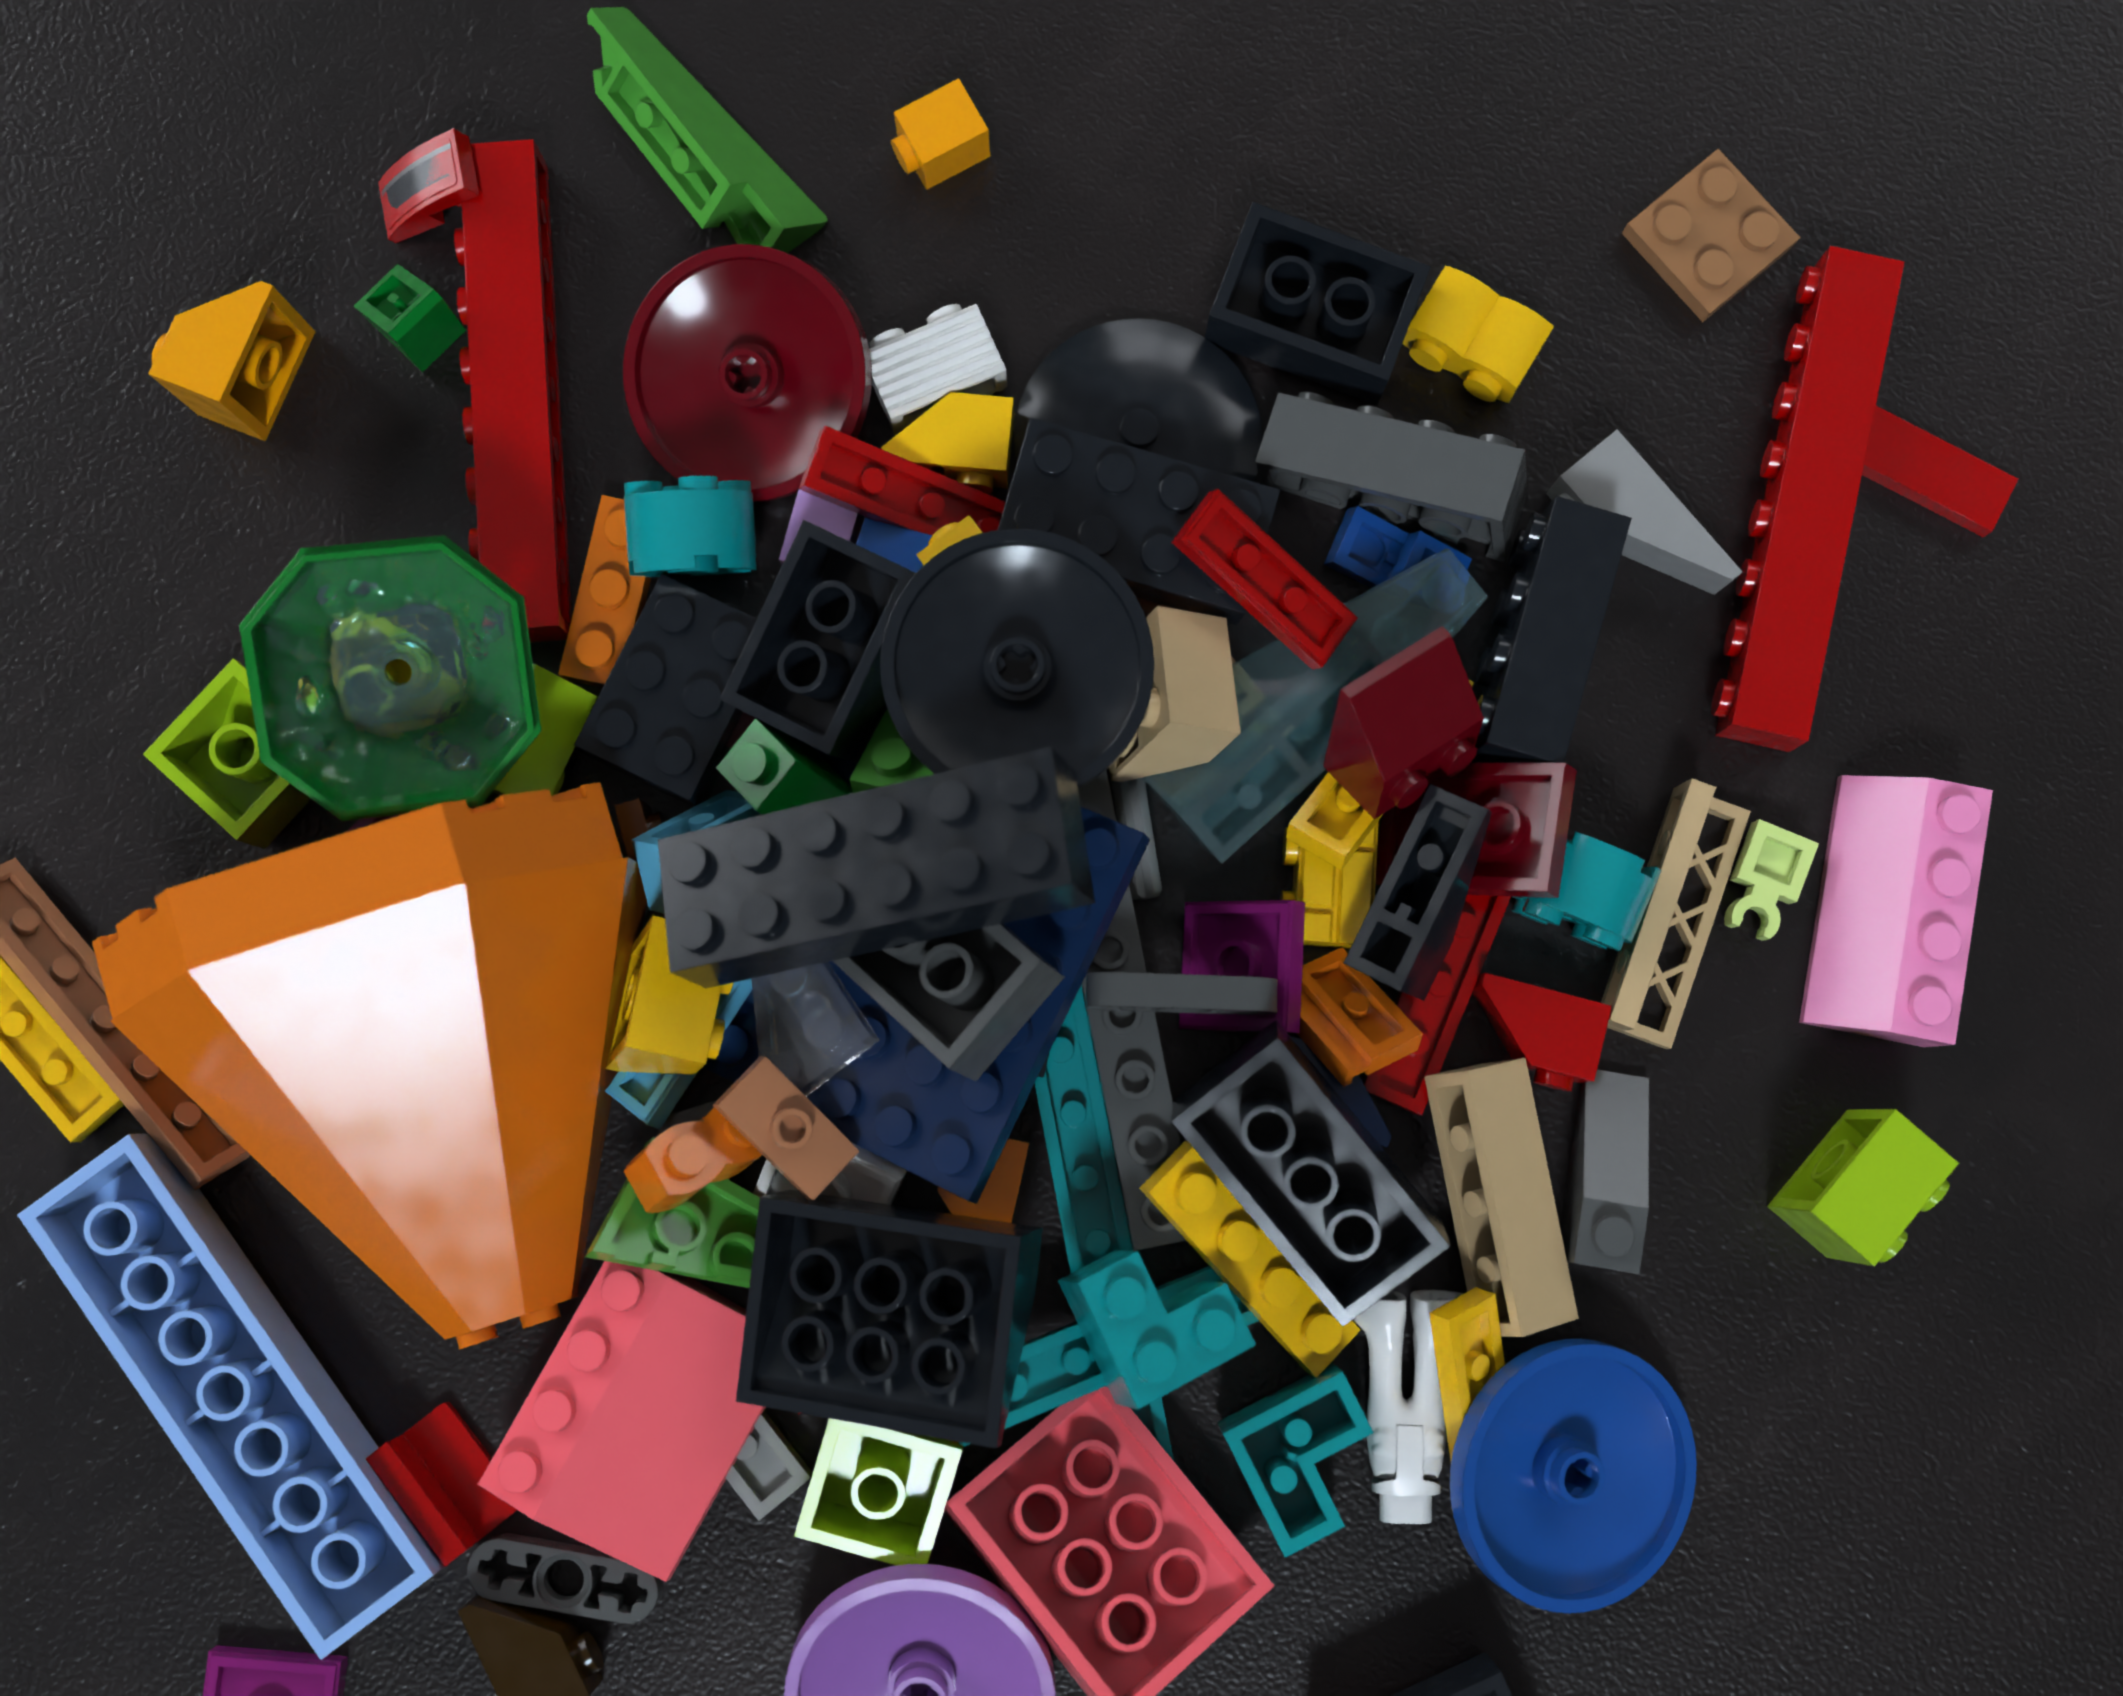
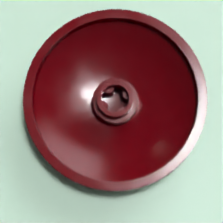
[623,244,872,502]

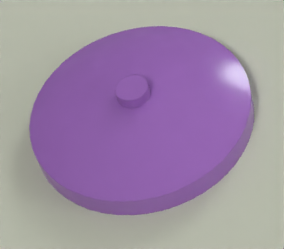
[784,1564,1056,1696]

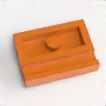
[1296,947,1423,1087]

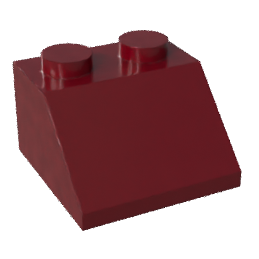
[1323,626,1484,819]

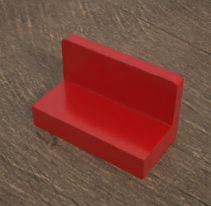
[365,1402,517,1567]

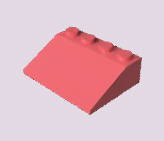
[478,1261,766,1582]
[943,1386,1275,1696]

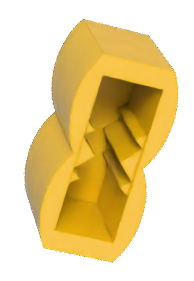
[1403,266,1554,403]

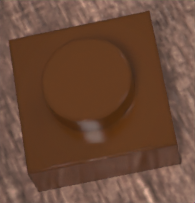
[614,798,666,862]

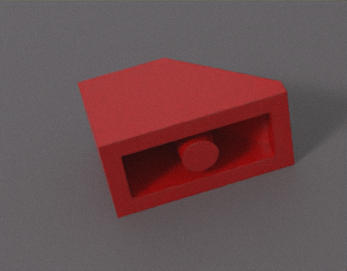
[1472,973,1612,1092]

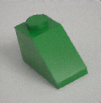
[716,718,853,815]

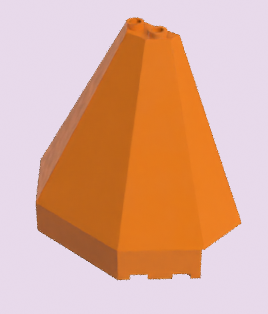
[92,782,647,1349]

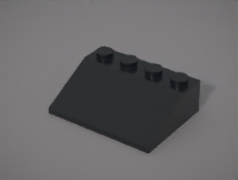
[736,1190,1043,1448]

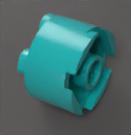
[624,476,757,577]
[1511,831,1661,951]

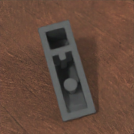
[1560,1069,1649,1275]

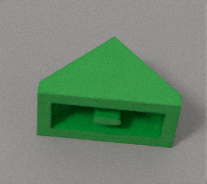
[354,264,466,373]

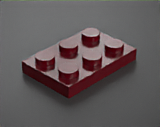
[1375,763,1577,898]

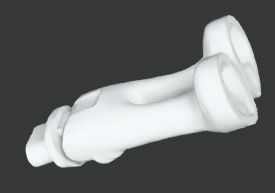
[1353,1290,1464,1524]

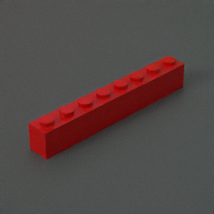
[454,139,572,643]
[1711,246,1905,752]

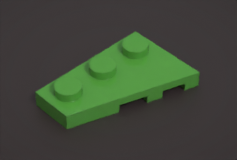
[585,1136,760,1288]

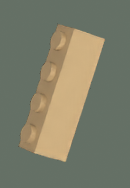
[1424,1058,1579,1337]

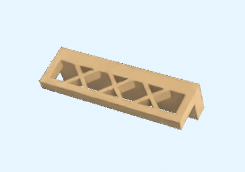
[1601,778,1751,1049]

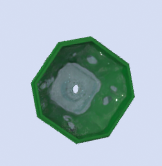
[239,535,541,821]

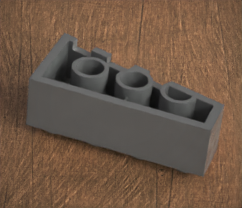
[1255,392,1528,563]

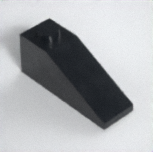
[1344,784,1492,1001]

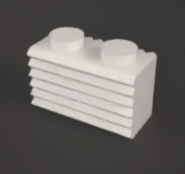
[869,304,1007,435]

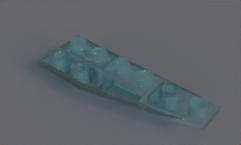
[1142,549,1488,863]

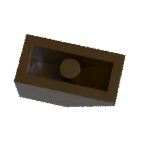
[457,1594,604,1696]

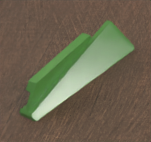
[587,7,828,253]

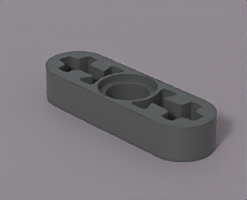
[1086,972,1278,1015]
[467,1533,663,1624]

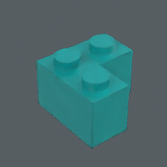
[1058,1250,1256,1410]
[1217,1362,1374,1558]

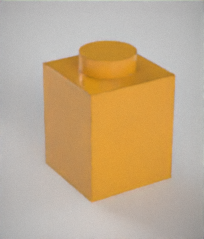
[891,78,990,190]

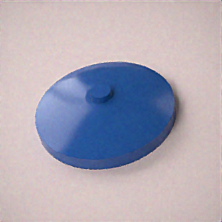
[1450,1339,1697,1613]

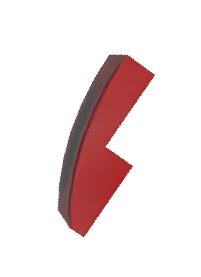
[378,128,479,243]

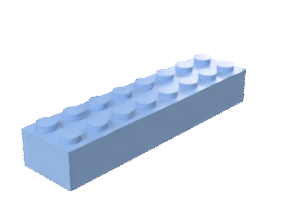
[17,1134,445,1660]

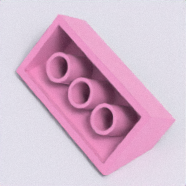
[1799,775,1993,1047]

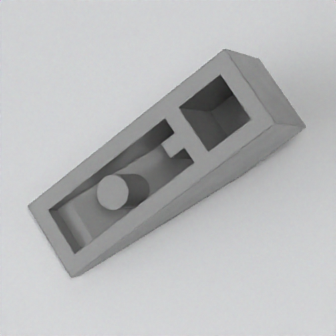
[1546,429,1742,595]

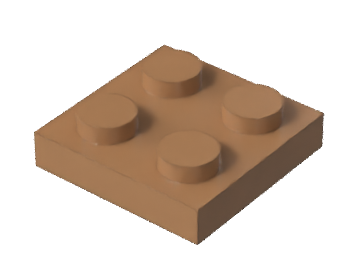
[1622,149,1800,322]

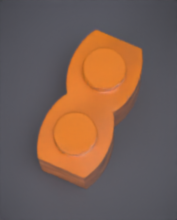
[624,1107,762,1213]

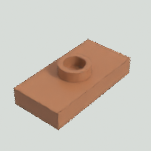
[713,1056,859,1201]

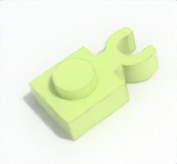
[1724,819,1819,941]

